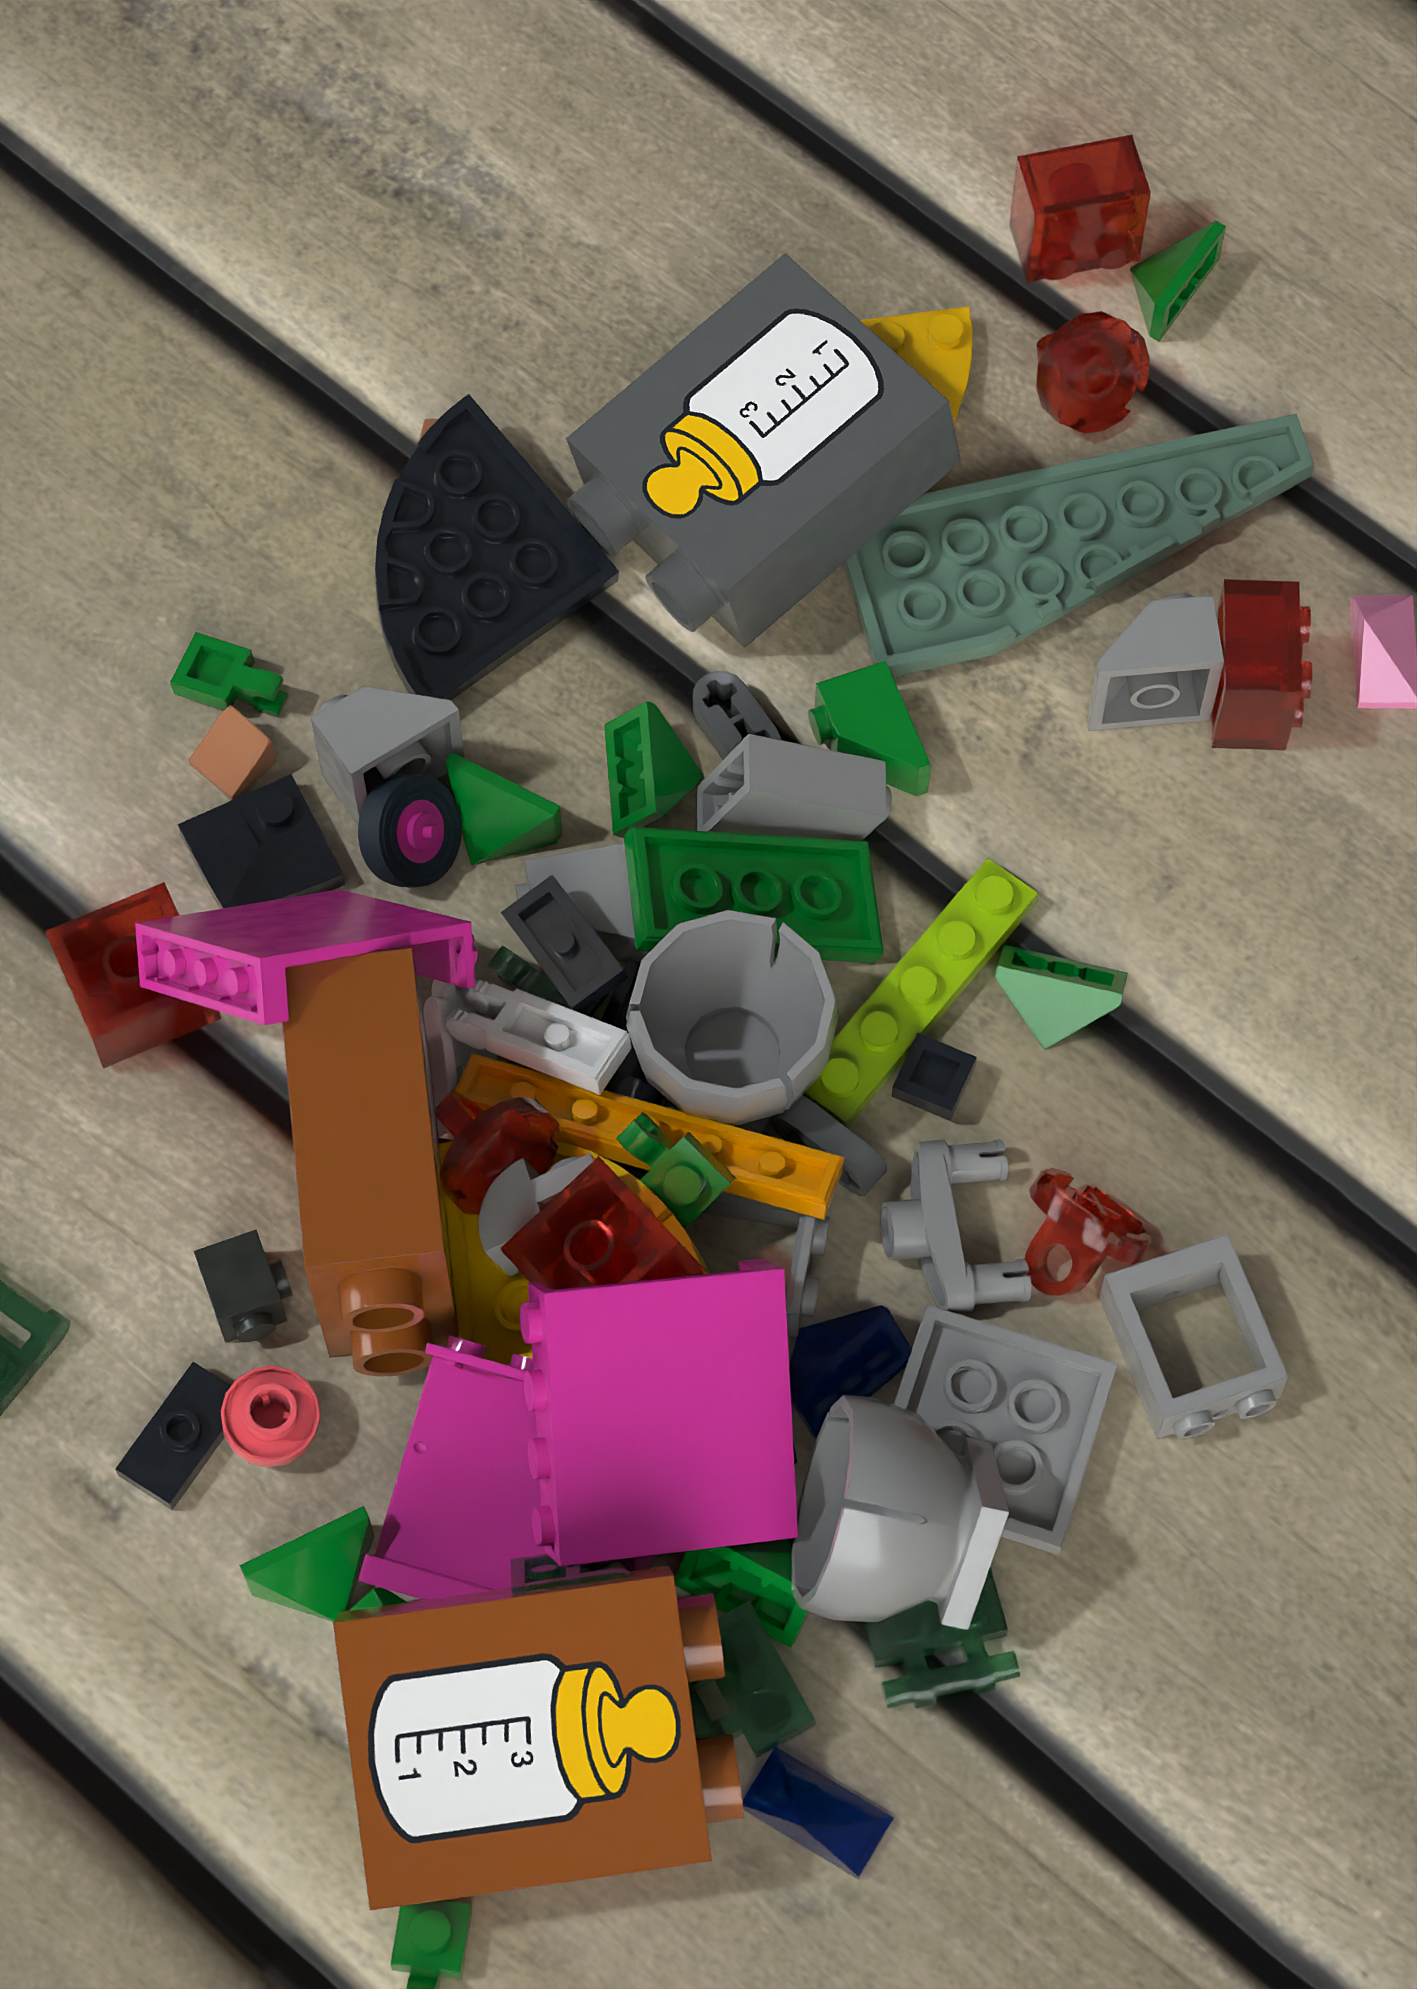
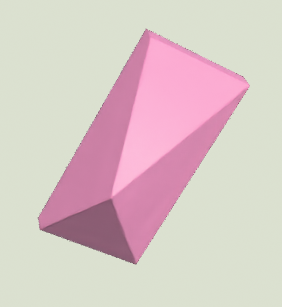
[1350,595,1417,708]

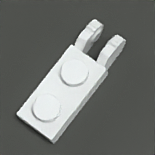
[444,980,631,1095]

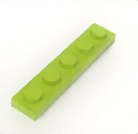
[802,858,1038,1128]

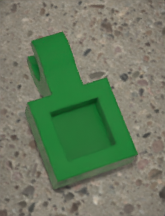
[170,632,288,717]
[616,1112,735,1229]
[390,1900,472,1989]

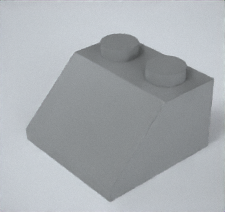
[1087,593,1224,731]
[311,686,465,825]

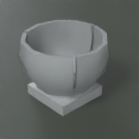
[626,910,839,1135]
[792,1395,1009,1630]

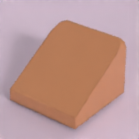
[189,705,277,800]

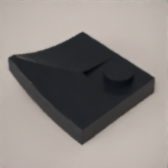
[177,774,345,909]

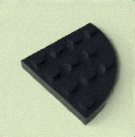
[375,394,620,700]

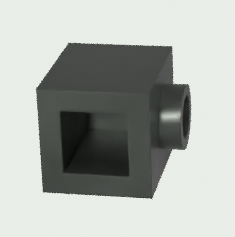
[194,1229,293,1343]

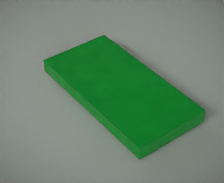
[624,827,884,963]

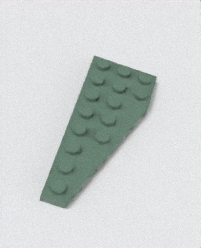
[843,414,1314,677]

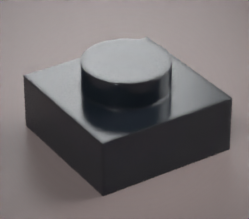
[891,1033,977,1121]

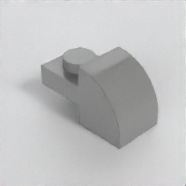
[479,1153,621,1276]

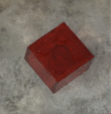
[1009,134,1151,282]
[1211,579,1312,751]
[45,882,222,1069]
[500,1156,707,1290]

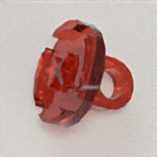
[433,1090,560,1216]
[1025,1168,1152,1296]

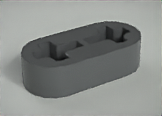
[693,671,781,760]
[771,1096,887,1196]

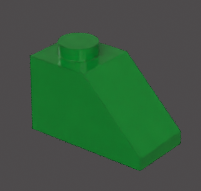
[808,660,931,796]

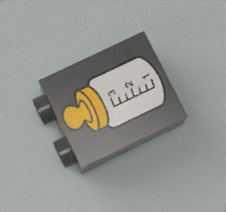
[566,253,961,648]

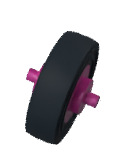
[358,774,462,888]

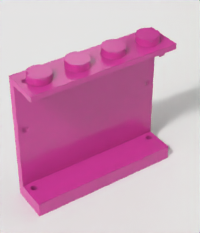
[135,889,478,1025]
[520,1258,798,1566]
[358,1335,655,1600]

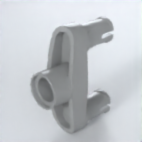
[880,1139,1031,1313]

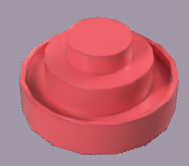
[221,1366,320,1467]

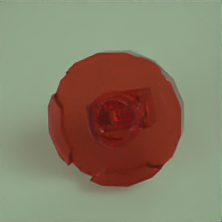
[1036,311,1150,434]

